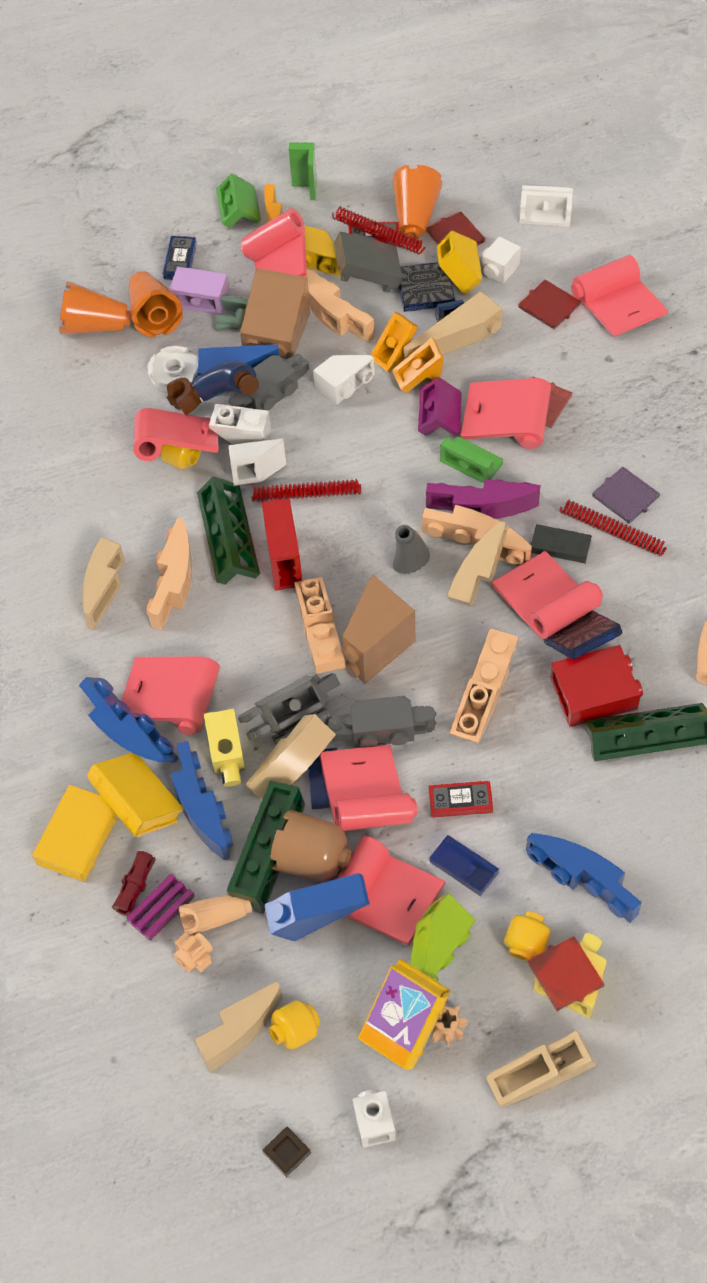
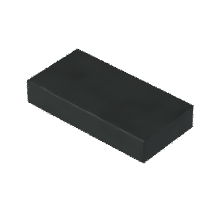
[531,524,592,564]

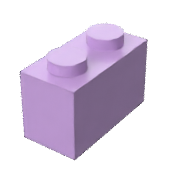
[169,267,230,314]

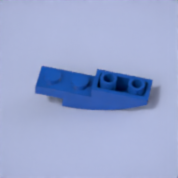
[79,677,179,763]
[171,741,233,860]
[526,833,642,923]

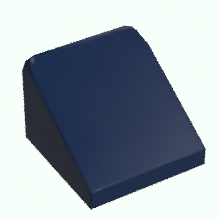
[435,300,464,322]

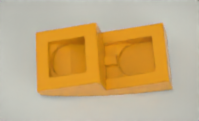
[264,184,283,222]

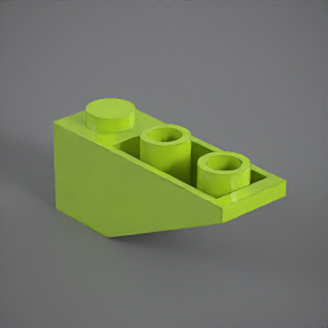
[410,893,476,982]

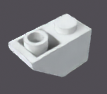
[313,355,375,405]
[209,404,271,445]
[228,438,287,485]

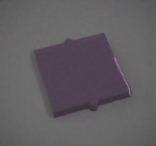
[592,466,660,524]

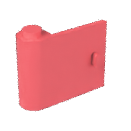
[241,208,307,277]
[571,255,668,337]
[460,378,551,449]
[134,408,219,461]
[491,551,603,639]
[122,656,220,735]
[319,745,418,831]
[336,836,446,946]

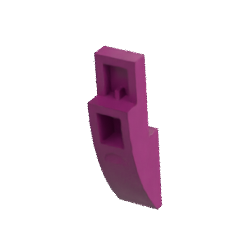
[426,479,541,519]

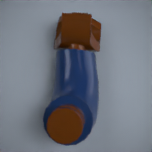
[166,361,259,416]

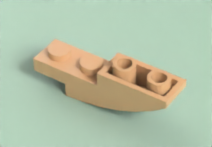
[304,269,375,342]
[422,505,532,565]
[146,518,192,630]
[294,577,346,674]
[450,628,519,744]

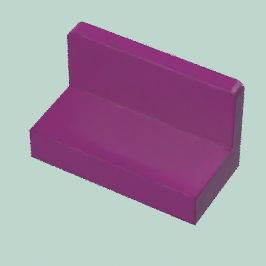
[418,377,462,436]

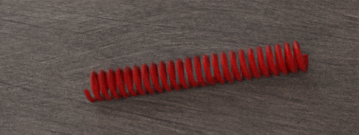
[332,206,425,255]
[251,479,361,503]
[560,499,667,557]

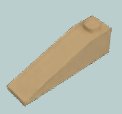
[404,291,503,360]

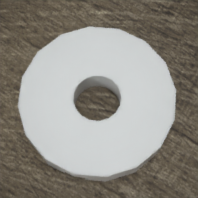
[147,346,199,392]

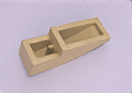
[447,521,509,607]
[82,537,125,630]
[246,714,336,801]
[194,981,283,1072]
[485,1030,597,1108]

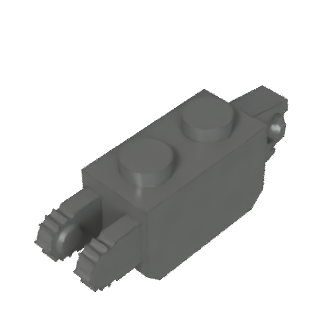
[228,353,309,411]
[238,673,341,740]
[329,696,437,748]

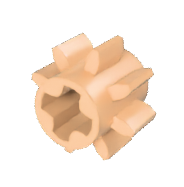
[173,932,213,973]
[432,1003,467,1047]

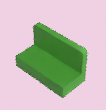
[289,142,317,200]
[216,173,261,228]
[440,437,503,483]

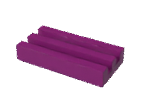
[126,873,195,941]

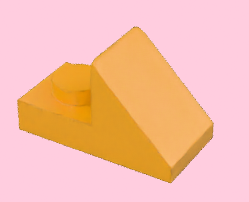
[371,312,418,372]
[392,337,444,393]

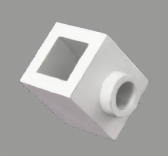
[480,237,521,284]
[352,1089,396,1148]

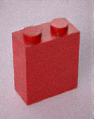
[261,498,303,591]
[550,645,643,727]

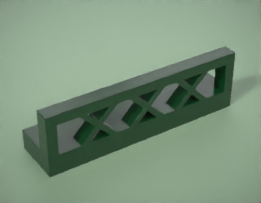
[197,476,260,585]
[584,703,707,761]
[226,781,305,914]

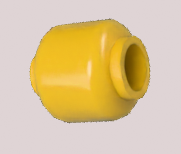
[160,444,201,470]
[504,911,551,962]
[269,1000,320,1050]

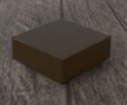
[262,1126,311,1178]

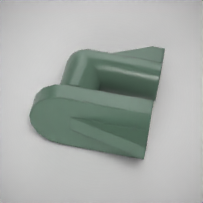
[215,294,248,332]

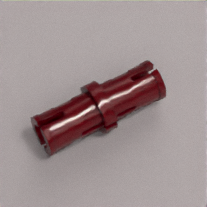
[112,851,156,916]

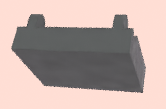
[334,231,403,293]

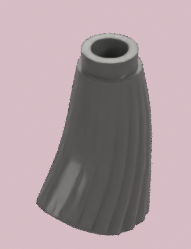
[393,525,430,574]

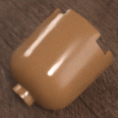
[271,810,351,882]

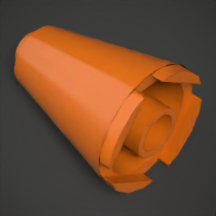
[392,165,442,239]
[129,271,183,338]
[59,281,131,334]

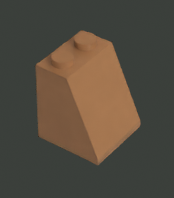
[240,268,310,359]
[342,575,416,684]

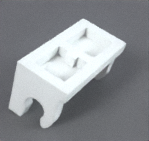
[519,185,573,227]

